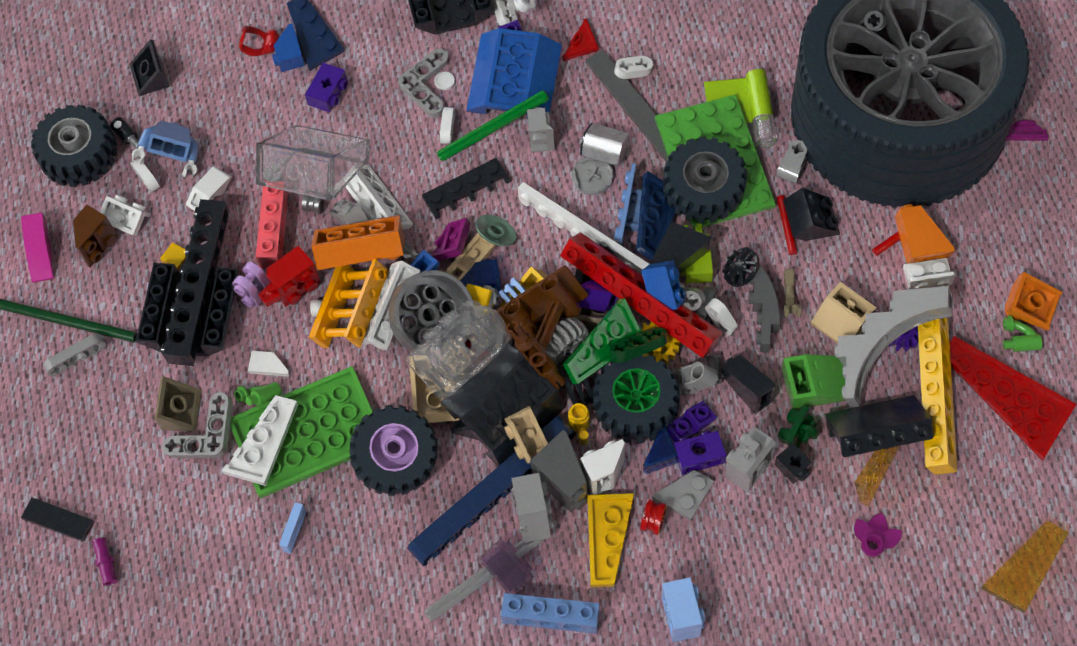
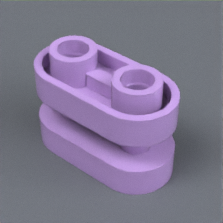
[232,262,269,308]

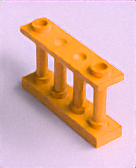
[309,259,389,348]

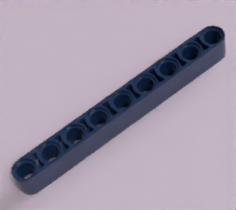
[407,416,576,566]

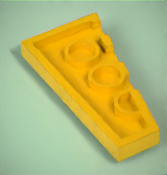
[587,493,634,588]

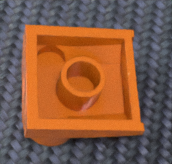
[1005,272,1062,331]

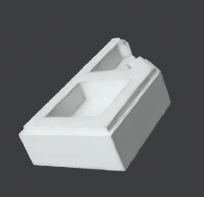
[248,351,290,377]

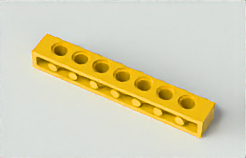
[918,317,957,475]

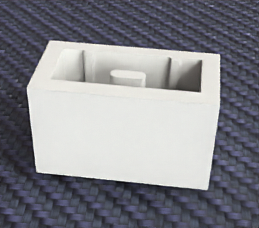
[580,439,625,495]

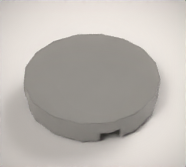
[571,157,613,195]

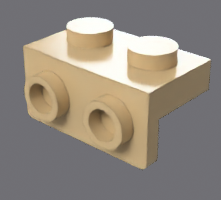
[504,406,548,464]

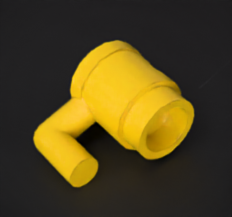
[568,403,590,445]

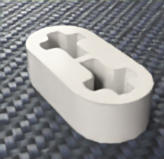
[614,56,653,79]
[440,107,455,144]
[130,157,160,193]
[705,298,737,336]

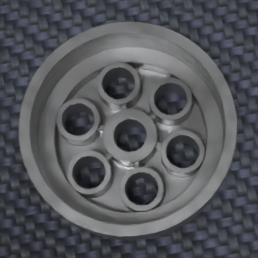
[389,270,475,356]

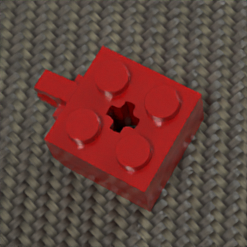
[258,245,320,307]

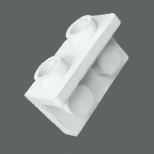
[100,195,151,236]
[903,258,955,289]

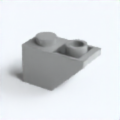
[329,200,369,225]

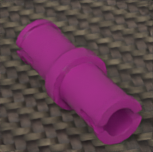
[92,537,118,586]

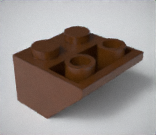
[73,204,117,268]

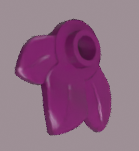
[854,513,902,557]

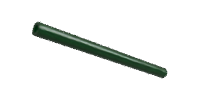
[0,299,137,343]

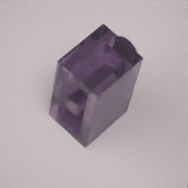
[479,540,534,594]

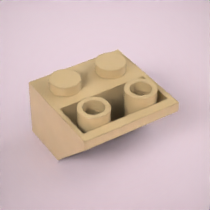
[810,282,877,344]

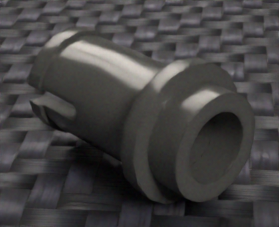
[706,354,724,385]

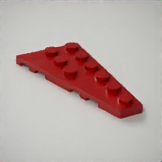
[949,336,1077,461]

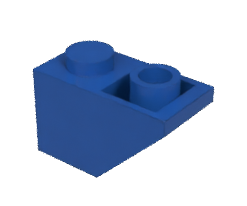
[641,260,685,310]

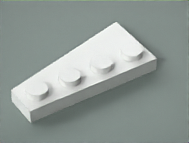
[222,395,298,486]

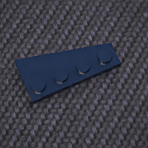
[287,0,345,71]
[636,171,675,260]

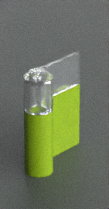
[704,69,777,148]

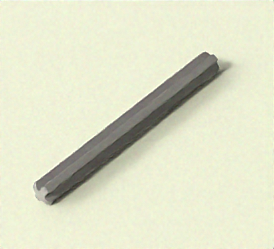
[424,539,543,621]

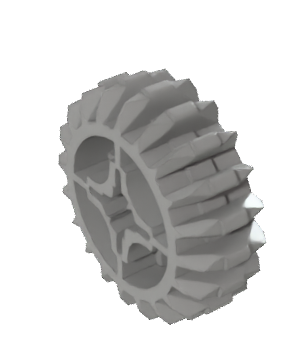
[546,317,589,370]

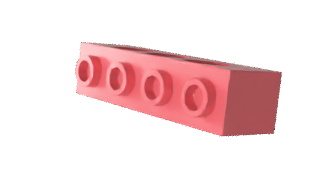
[256,182,289,268]

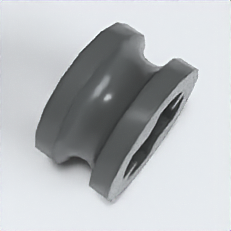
[864,11,886,31]

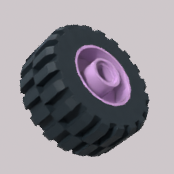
[350,405,438,496]

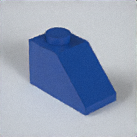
[272,23,305,72]

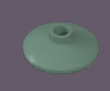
[476,215,516,246]

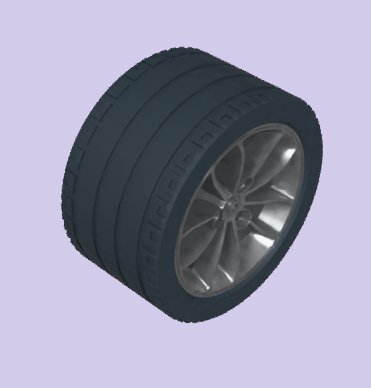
[791,0,1030,208]

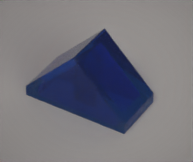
[643,426,678,474]

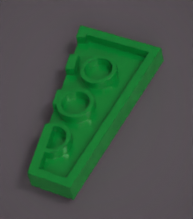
[563,298,642,384]

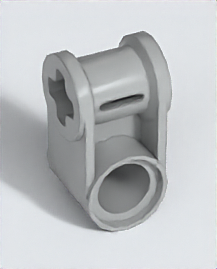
[776,140,807,184]
[675,362,718,395]

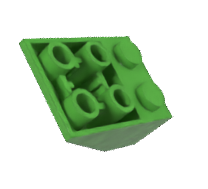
[782,354,846,409]

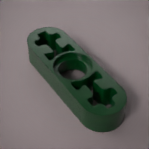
[609,327,667,363]

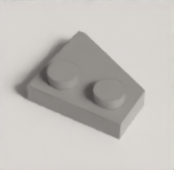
[652,470,714,521]

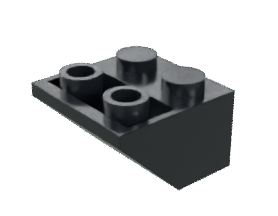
[783,188,840,241]

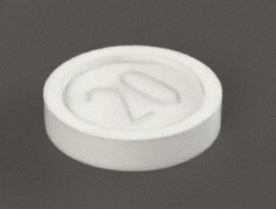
[434,72,455,90]

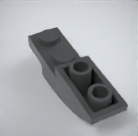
[748,263,780,353]

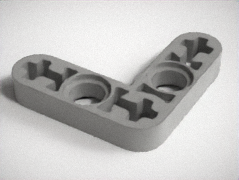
[398,49,449,118]
[162,392,233,458]

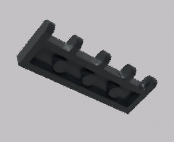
[422,158,510,220]

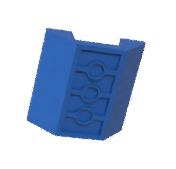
[466,28,562,119]

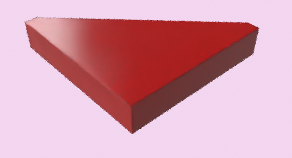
[562,18,599,61]

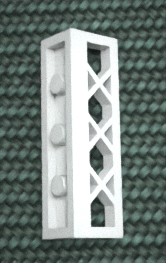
[341,164,413,229]
[362,261,420,351]

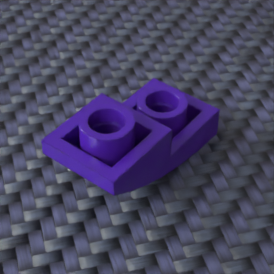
[667,400,717,443]

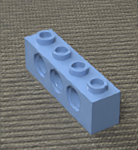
[501,593,600,634]

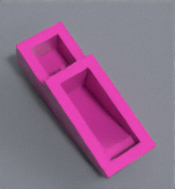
[21,212,54,283]

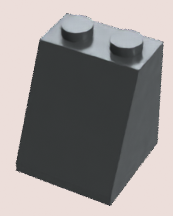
[530,430,587,513]

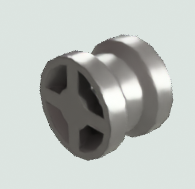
[302,191,325,215]

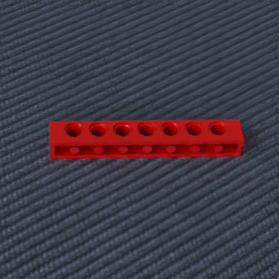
[560,232,723,358]

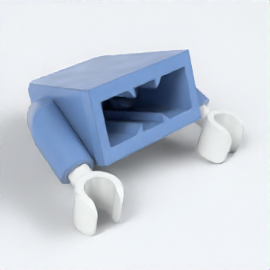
[132,121,198,178]

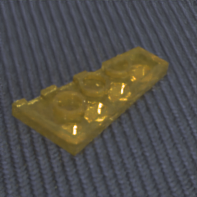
[854,446,900,507]
[981,521,1069,613]

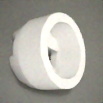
[310,299,322,317]

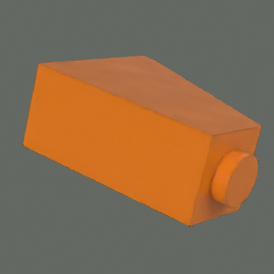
[894,204,955,264]

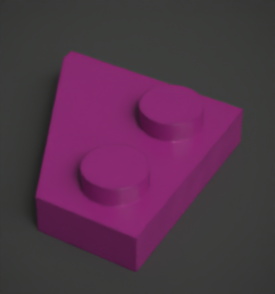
[430,218,471,261]

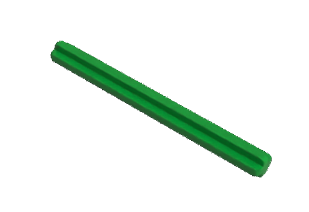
[437,90,549,161]

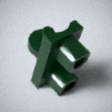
[777,406,819,449]

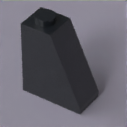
[650,221,712,275]
[721,354,776,414]

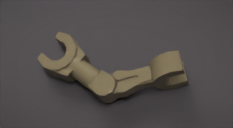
[783,269,802,317]

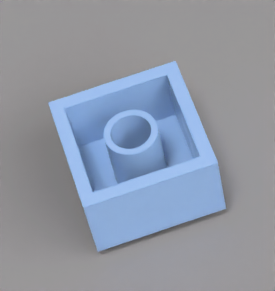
[661,578,705,642]

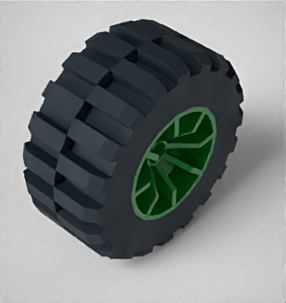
[593,354,680,444]

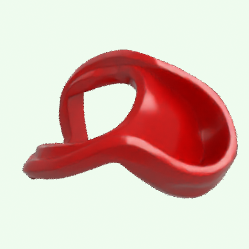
[239,26,280,56]

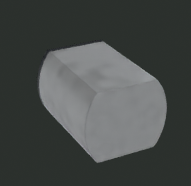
[579,123,629,166]

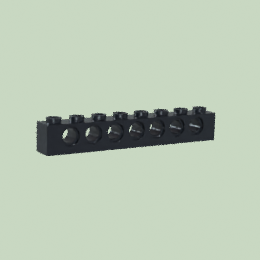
[161,199,230,366]

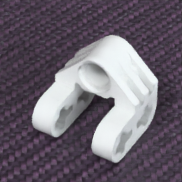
[492,0,537,26]

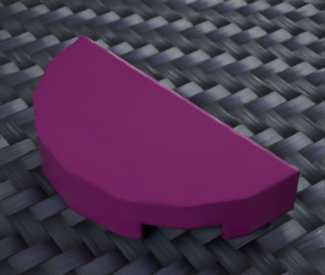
[1006,120,1048,141]

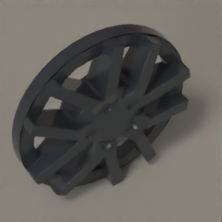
[722,247,759,287]

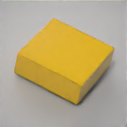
[160,242,186,271]

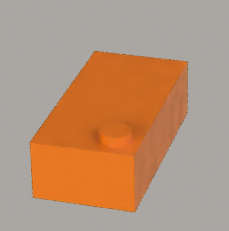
[311,215,405,270]

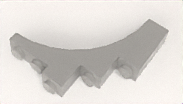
[834,286,953,407]

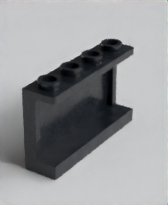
[825,395,933,457]

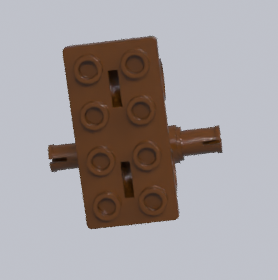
[491,265,588,389]

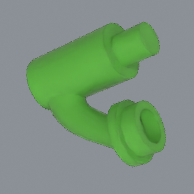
[1003,315,1042,352]
[234,382,282,406]

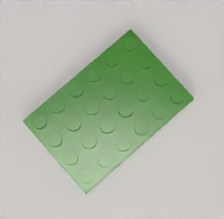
[655,94,776,230]
[230,366,372,499]

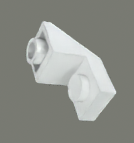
[186,166,231,211]

